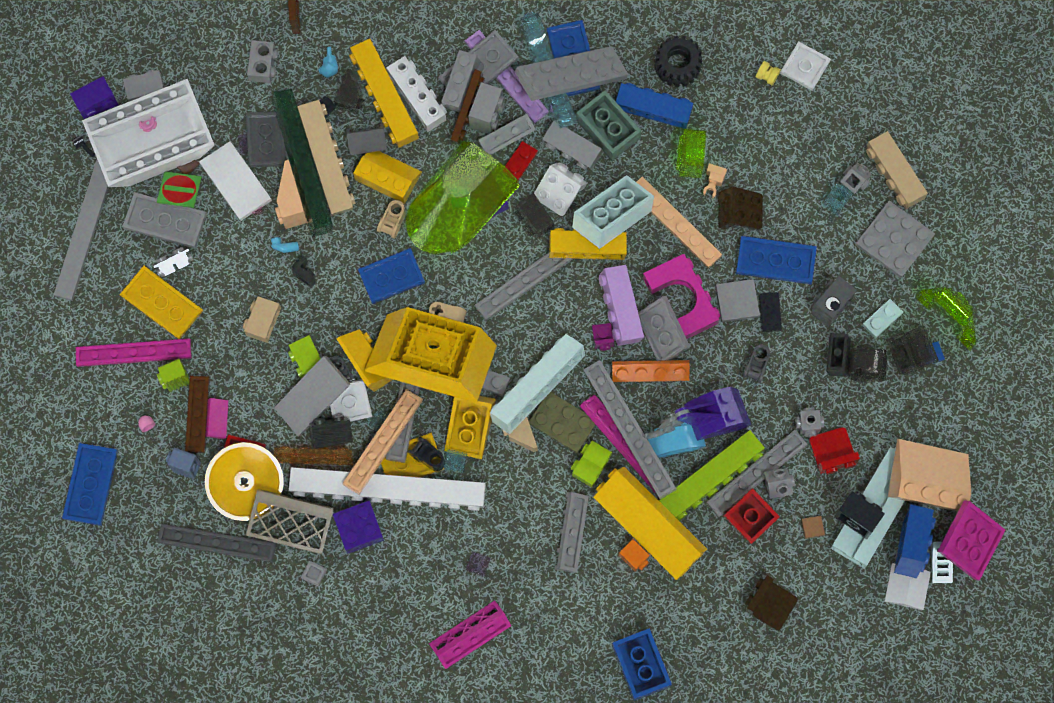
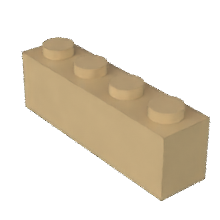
[866,131,928,209]

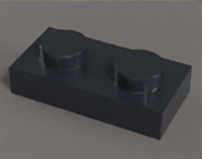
[759,293,782,332]

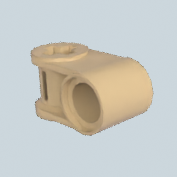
[377,200,406,239]
[429,302,467,322]

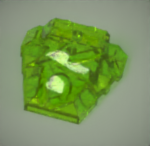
[915,287,977,351]

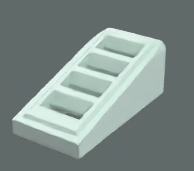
[931,542,953,583]

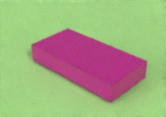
[206,398,229,439]

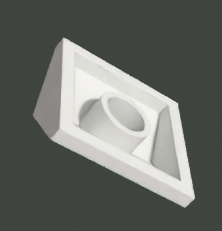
[884,563,931,610]

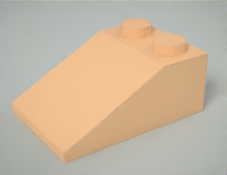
[275,160,307,229]

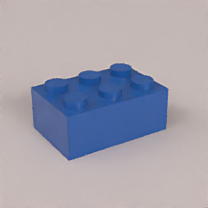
[894,504,936,578]
[612,628,672,701]

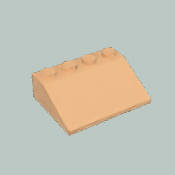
[888,439,971,512]

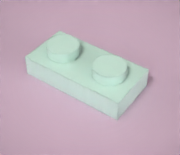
[862,299,903,339]

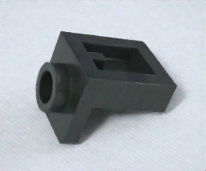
[292,256,316,288]

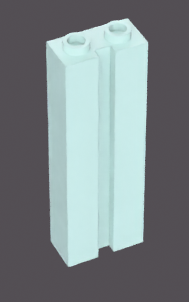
[830,447,905,569]

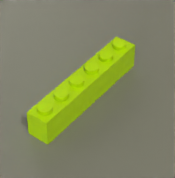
[659,430,765,521]

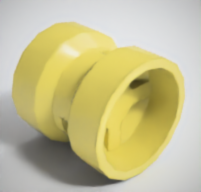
[756,61,781,86]

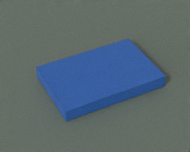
[358,248,425,304]

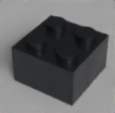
[834,491,885,539]

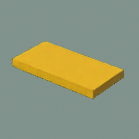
[120,266,203,339]

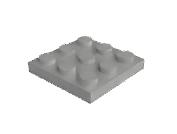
[855,201,935,278]

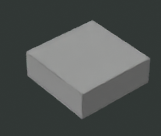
[301,560,327,587]

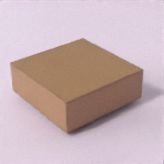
[801,516,825,539]

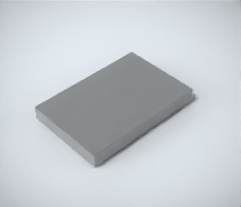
[638,296,690,361]

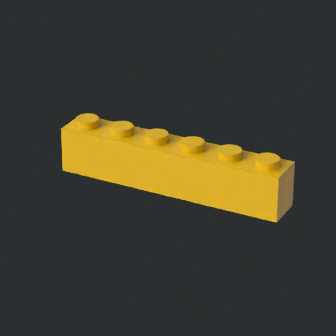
[349,39,419,148]

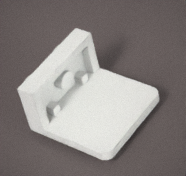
[533,163,587,216]

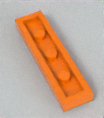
[612,360,690,382]

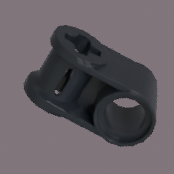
[408,437,445,471]

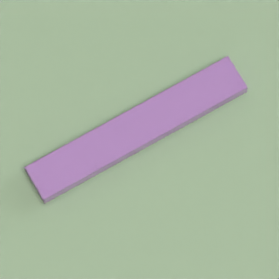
[465,30,549,124]

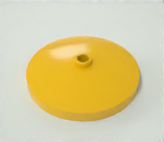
[205,442,283,521]

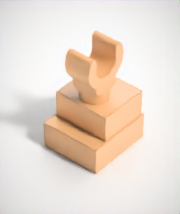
[703,163,727,198]

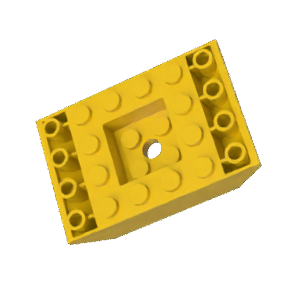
[365,307,497,403]

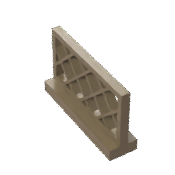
[246,489,334,554]

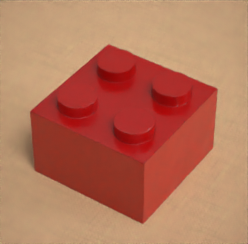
[723,488,780,544]

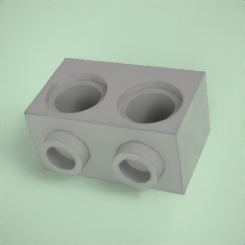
[247,40,278,83]

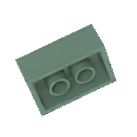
[576,90,641,161]

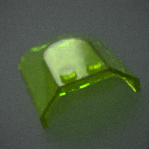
[406,141,520,255]

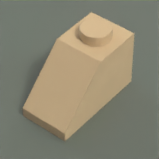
[502,417,538,452]

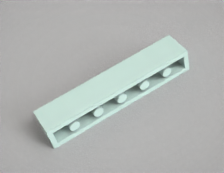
[490,334,585,434]

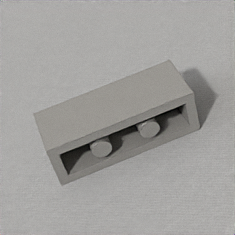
[441,50,480,112]
[542,120,603,171]

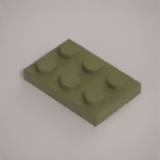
[529,392,596,454]

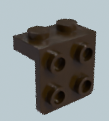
[718,186,763,230]
[745,575,798,631]

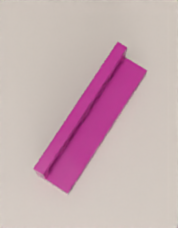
[429,600,511,669]

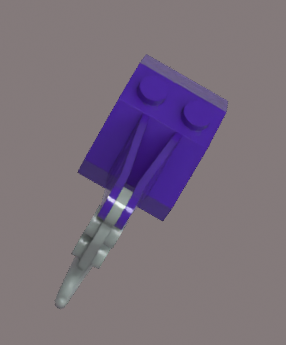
[643,387,751,441]

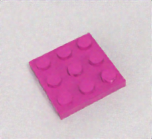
[938,500,1005,581]

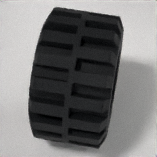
[655,36,702,87]

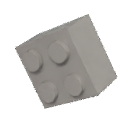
[469,82,505,134]

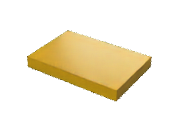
[381,433,444,478]

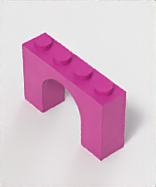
[643,254,720,339]

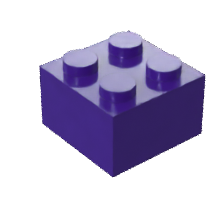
[70,77,119,119]
[333,500,384,554]

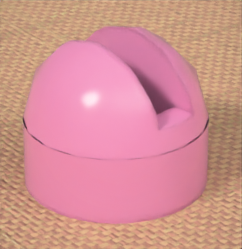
[138,415,155,432]

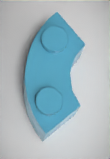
[648,423,706,458]

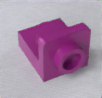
[592,323,614,351]

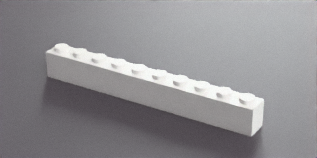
[289,467,486,511]

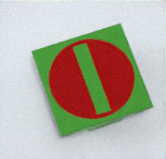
[157,172,202,208]

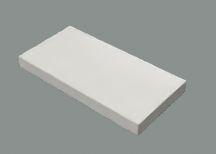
[199,141,272,221]

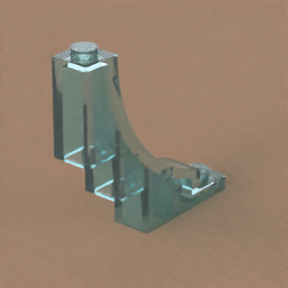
[520,12,578,128]

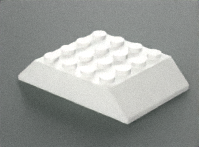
[82,79,214,187]

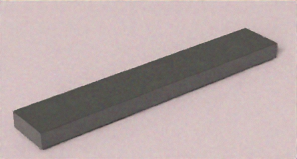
[157,524,276,563]

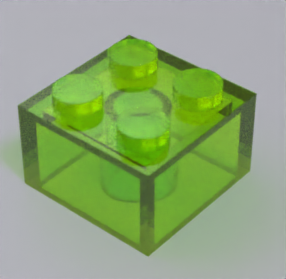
[676,129,706,178]

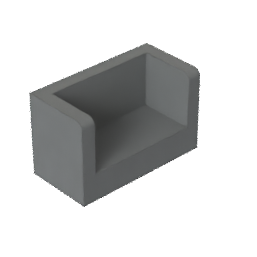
[346,123,387,155]

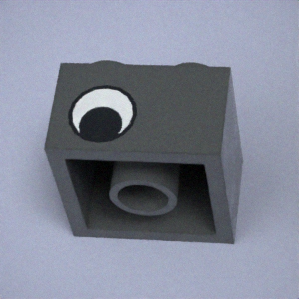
[811,276,857,328]

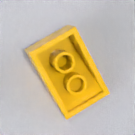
[444,396,496,459]

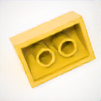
[353,151,422,204]
[337,329,393,392]

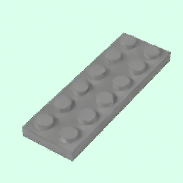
[515,46,629,101]

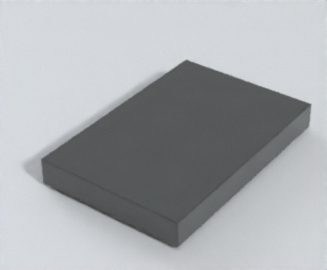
[245,111,286,168]

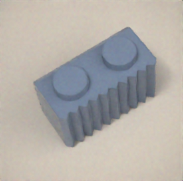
[166,447,201,480]

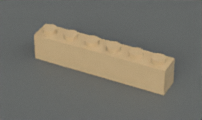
[297,100,356,216]

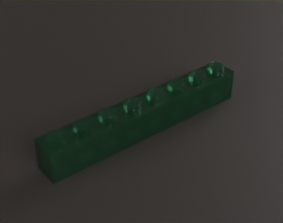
[272,88,333,237]

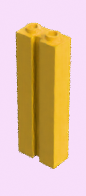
[594,467,707,580]

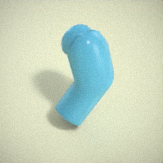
[271,237,299,253]

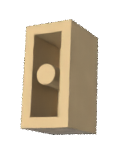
[243,296,281,343]

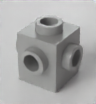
[840,163,872,194]
[795,408,824,437]
[764,468,795,499]

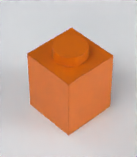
[619,539,650,572]

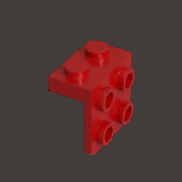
[809,427,860,475]

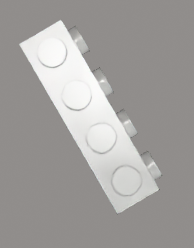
[386,56,447,132]

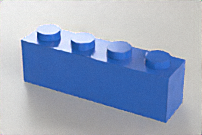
[616,83,693,129]

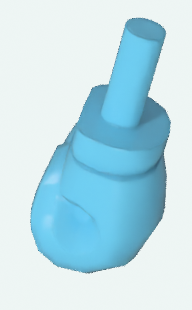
[318,47,338,78]

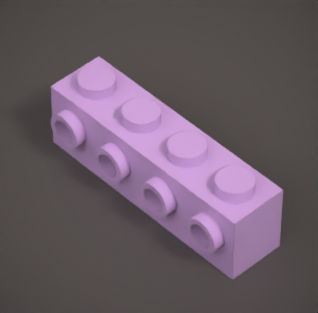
[599,265,644,346]

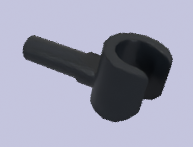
[72,136,96,158]

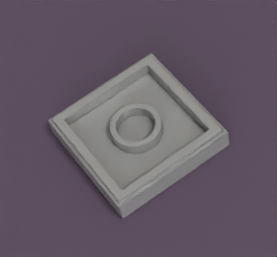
[716,279,760,322]

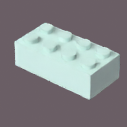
[572,175,654,249]

